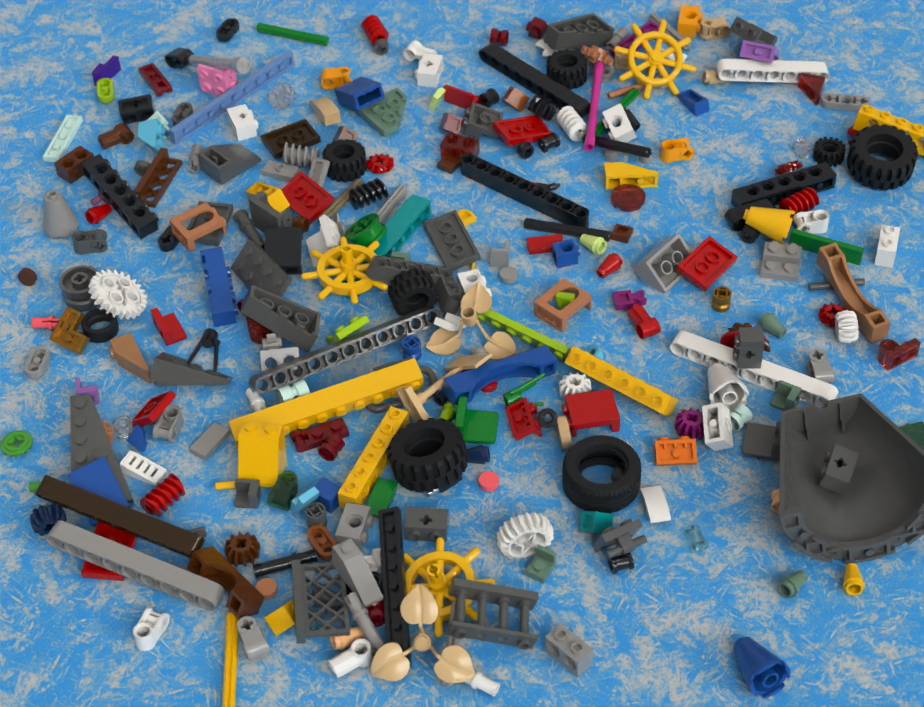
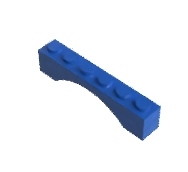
[443,345,558,407]

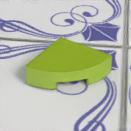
[555,292,575,310]

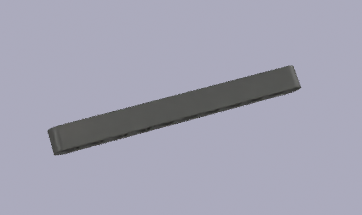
[249,307,441,394]

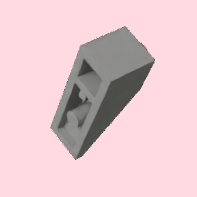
[331,538,383,608]

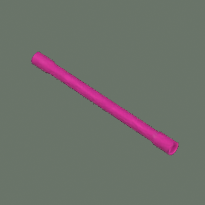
[584,61,604,151]

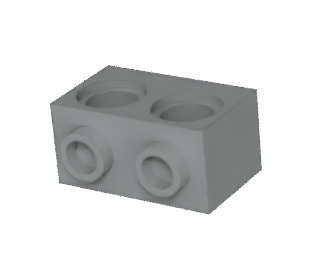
[260,347,300,376]
[545,623,593,678]

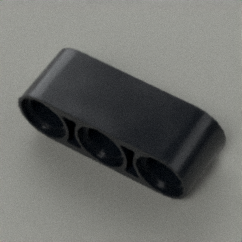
[724,199,776,231]

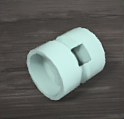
[277,379,310,403]

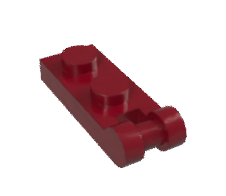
[138,63,173,97]
[290,418,350,453]

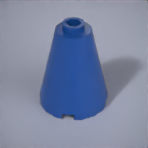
[733,637,790,698]

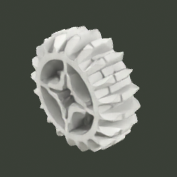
[497,511,554,560]

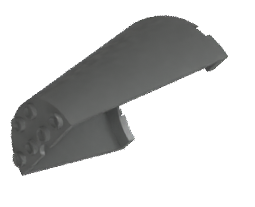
[779,393,924,563]

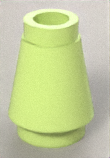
[580,234,607,254]

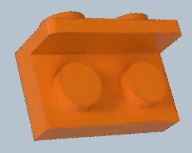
[653,436,698,466]

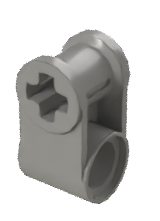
[806,348,835,384]
[152,404,184,443]
[237,616,270,661]

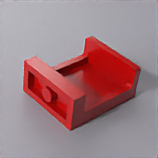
[562,389,620,437]

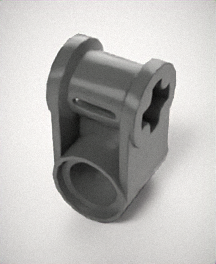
[72,229,108,255]

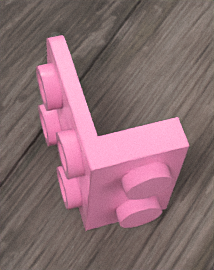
[197,64,238,96]

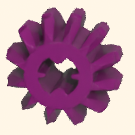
[674,407,704,440]

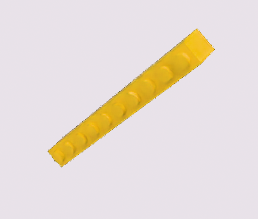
[228,358,424,450]

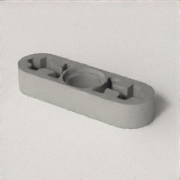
[820,93,870,112]

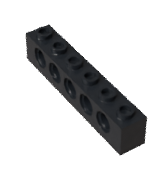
[82,154,159,239]
[731,162,837,207]

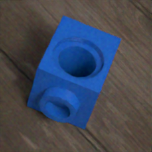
[552,239,580,269]

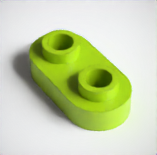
[97,78,115,103]

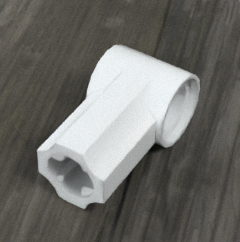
[403,40,437,61]
[328,639,374,678]

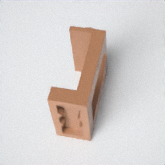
[169,202,227,252]
[534,278,592,332]

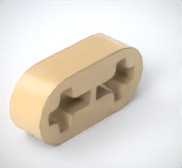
[555,415,572,450]

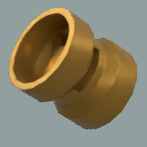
[712,286,732,313]

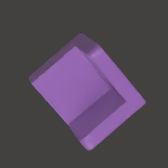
[75,378,100,405]

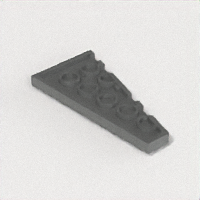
[70,394,134,503]

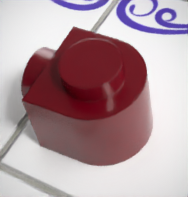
[526,17,548,39]

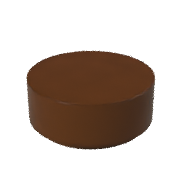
[18,268,37,286]

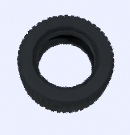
[562,435,641,513]

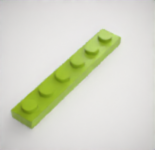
[477,309,570,360]

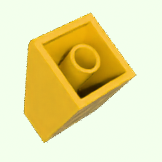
[238,421,287,488]

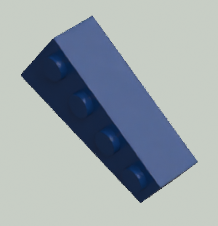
[200,247,239,327]

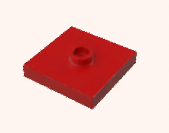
[129,391,176,429]

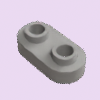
[24,346,51,379]

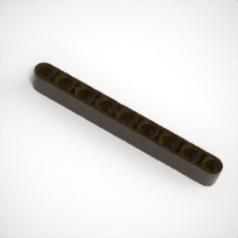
[35,475,205,558]

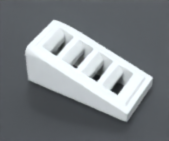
[120,451,167,486]

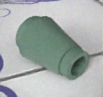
[758,312,787,338]
[777,570,808,598]

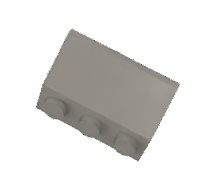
[633,233,692,293]

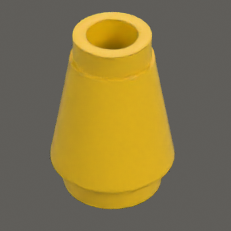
[843,563,865,596]

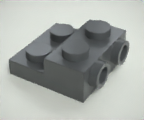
[462,102,503,139]

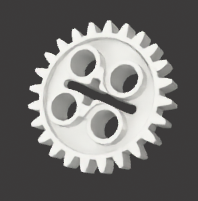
[88,269,148,320]

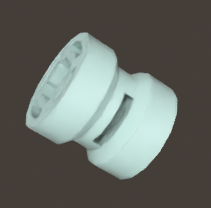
[730,404,753,432]

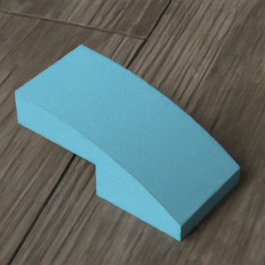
[290,486,320,513]

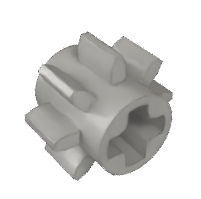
[262,333,283,350]

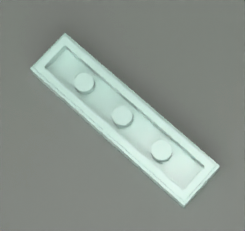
[43,115,83,162]

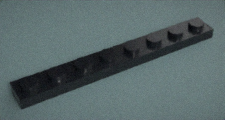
[378,506,412,667]

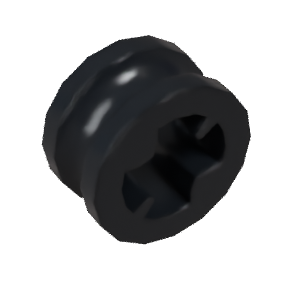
[517,142,534,159]

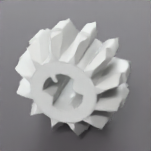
[835,310,859,343]
[559,372,592,401]

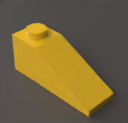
[604,162,658,190]
[245,181,290,213]

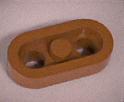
[307,525,337,561]

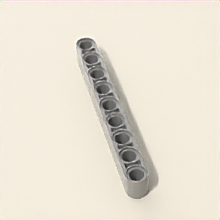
[45,520,225,611]

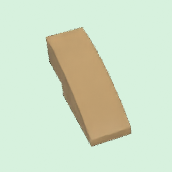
[309,96,341,126]

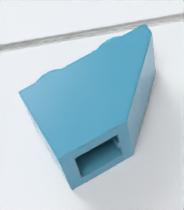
[138,118,165,153]

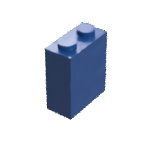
[334,76,385,111]

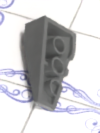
[149,352,233,386]

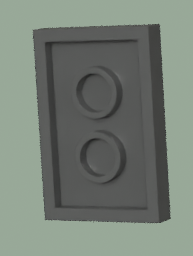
[187,201,234,245]

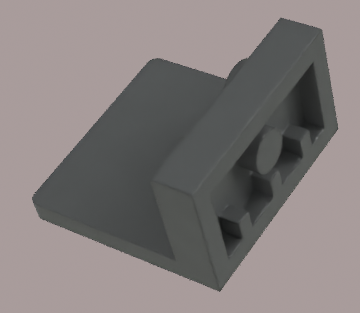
[742,422,781,461]

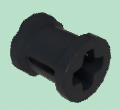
[538,132,560,153]
[608,552,634,575]

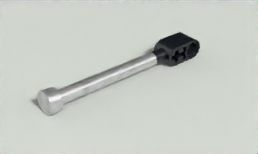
[165,48,250,74]

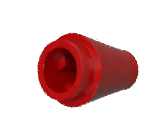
[85,204,112,224]
[596,253,623,279]

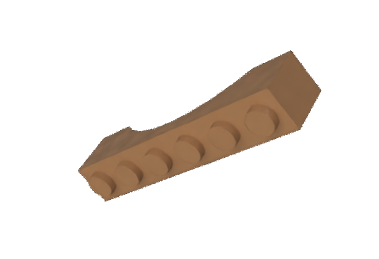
[816,242,891,343]

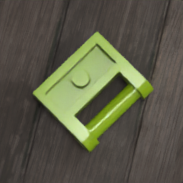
[325,315,370,345]

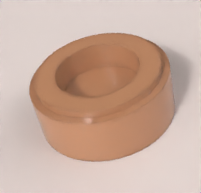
[255,578,278,600]

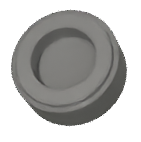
[500,267,518,284]

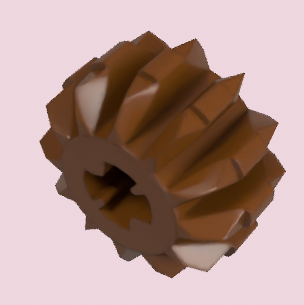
[224,531,261,568]

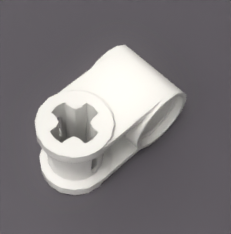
[793,210,829,234]
[133,608,170,651]

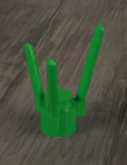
[503,372,546,406]

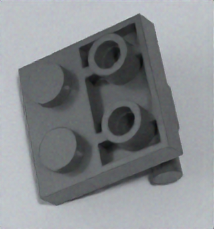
[592,519,647,559]

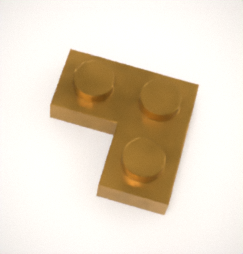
[49,306,90,355]

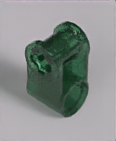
[267,470,299,511]

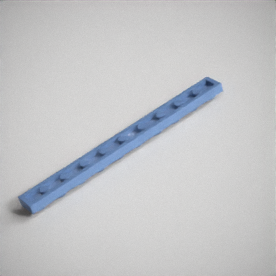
[169,50,295,145]

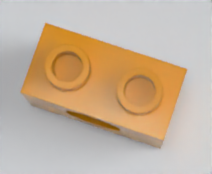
[677,5,703,38]

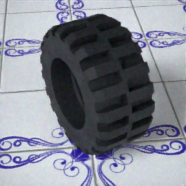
[847,124,918,191]
[387,418,469,493]

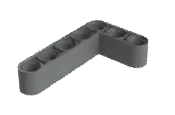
[365,255,463,314]

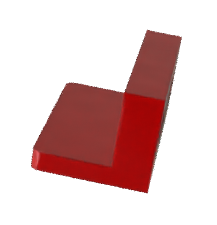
[444,84,480,109]
[150,308,187,346]

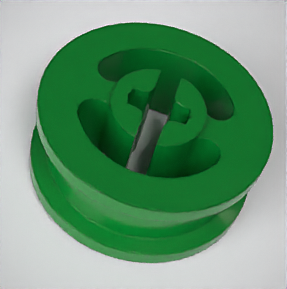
[345,213,387,247]

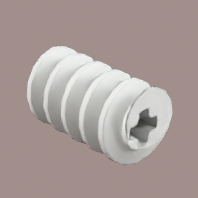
[556,106,587,142]

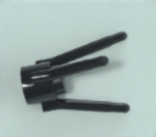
[186,328,221,371]

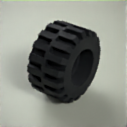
[547,49,588,90]
[323,139,367,183]
[388,269,439,316]

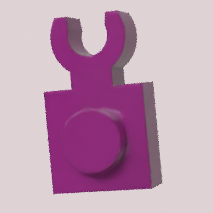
[612,290,647,310]

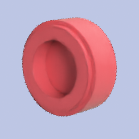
[479,471,499,492]

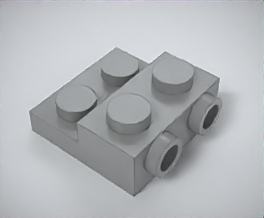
[760,241,802,282]

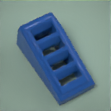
[677,89,710,116]

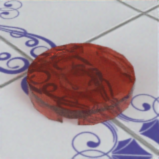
[611,184,646,212]

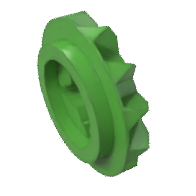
[0,431,33,458]

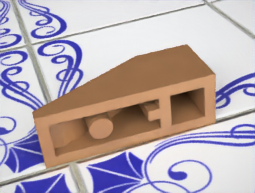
[108,332,152,383]

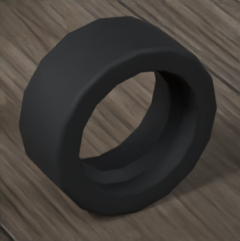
[81,308,119,343]

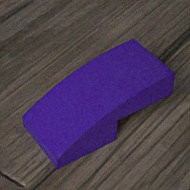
[92,55,121,86]

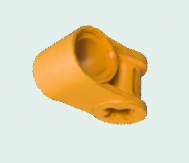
[321,66,352,90]
[660,138,695,163]

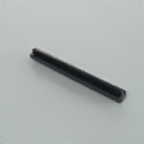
[582,134,652,158]
[524,218,611,242]

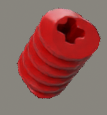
[361,15,389,47]
[779,187,819,218]
[140,473,186,517]

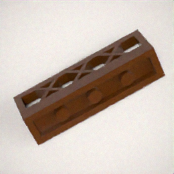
[134,148,182,208]

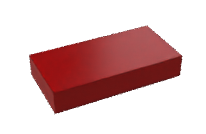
[526,234,564,255]

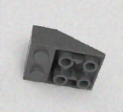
[198,144,262,185]

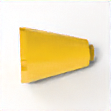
[743,206,796,244]

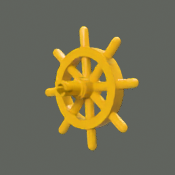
[614,19,696,99]
[301,237,388,304]
[404,537,495,638]

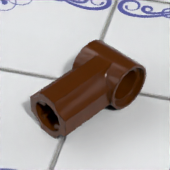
[98,123,134,150]

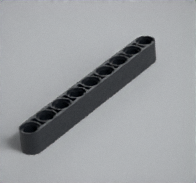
[479,43,590,118]
[460,153,589,228]

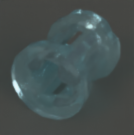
[683,525,708,553]

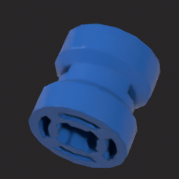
[402,335,422,361]

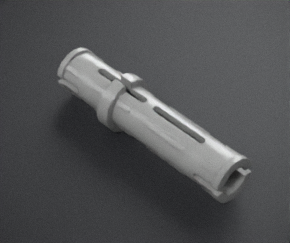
[343,592,385,655]

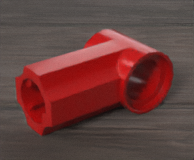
[627,304,661,339]

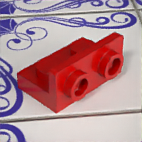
[505,397,543,441]

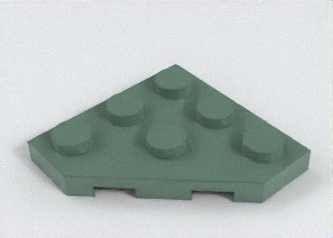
[357,88,407,137]

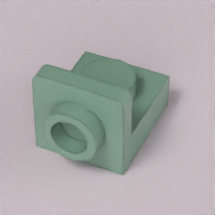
[525,545,556,584]

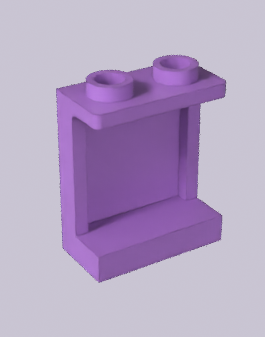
[740,40,780,64]

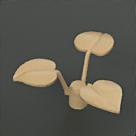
[426,282,516,361]
[371,584,475,683]

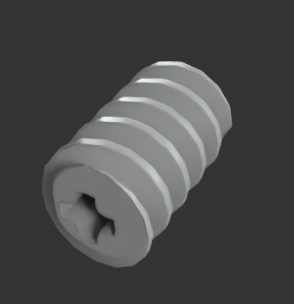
[282,142,320,168]

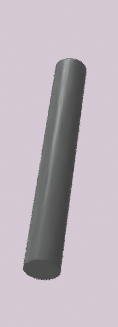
[808,278,865,291]

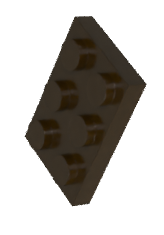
[260,119,321,159]

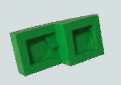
[367,478,398,518]

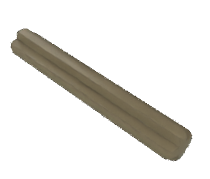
[317,178,364,223]

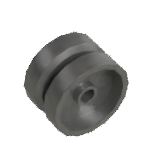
[60,265,99,312]

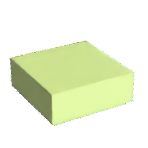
[429,87,446,110]

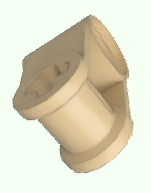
[699,17,731,40]

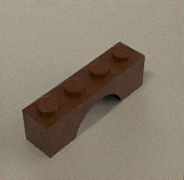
[187,546,264,619]

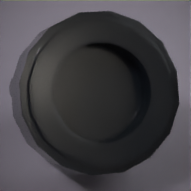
[740,224,760,244]

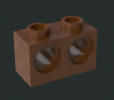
[54,146,94,184]

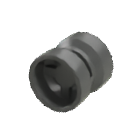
[305,502,327,528]

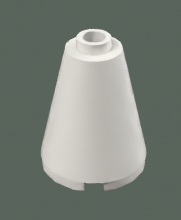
[707,363,749,412]

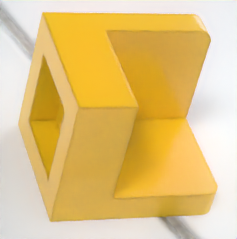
[264,599,295,635]

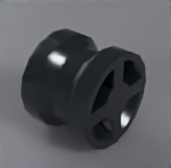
[479,88,499,108]

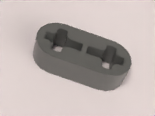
[172,102,193,126]

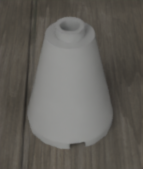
[43,190,79,239]

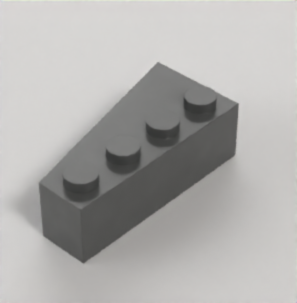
[543,13,614,50]
[241,285,321,352]

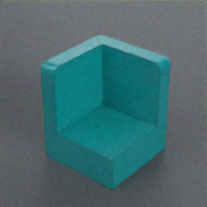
[579,511,613,534]

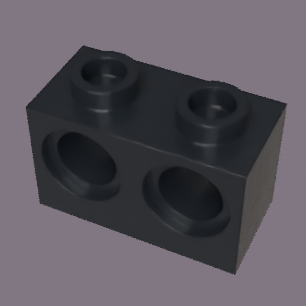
[118,94,156,124]

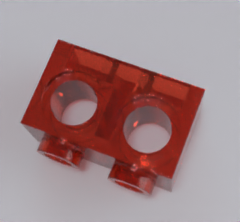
[440,132,480,160]

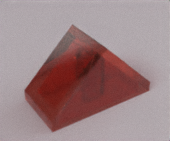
[798,73,826,105]

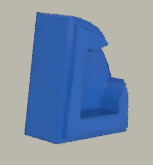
[127,424,147,452]

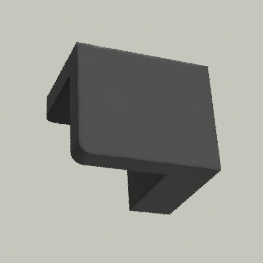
[234,479,262,509]

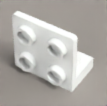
[306,214,341,268]

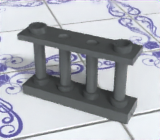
[446,577,539,649]

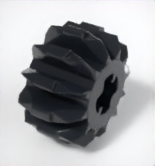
[528,96,557,120]

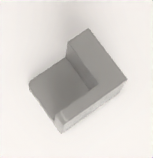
[490,240,510,267]

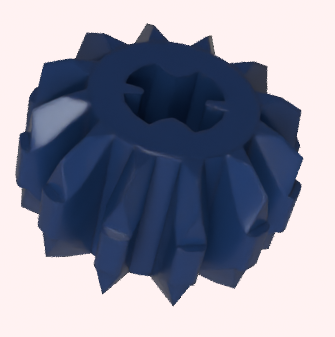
[30,503,67,536]

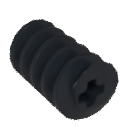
[348,178,388,210]

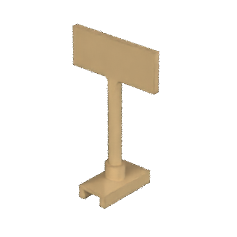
[396,353,493,423]

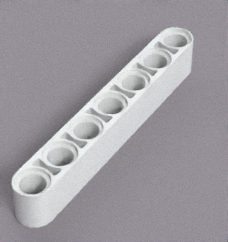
[716,59,830,84]

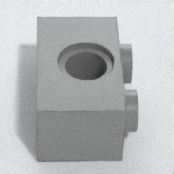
[335,502,374,551]

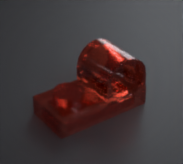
[877,338,921,371]

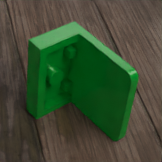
[452,396,499,444]

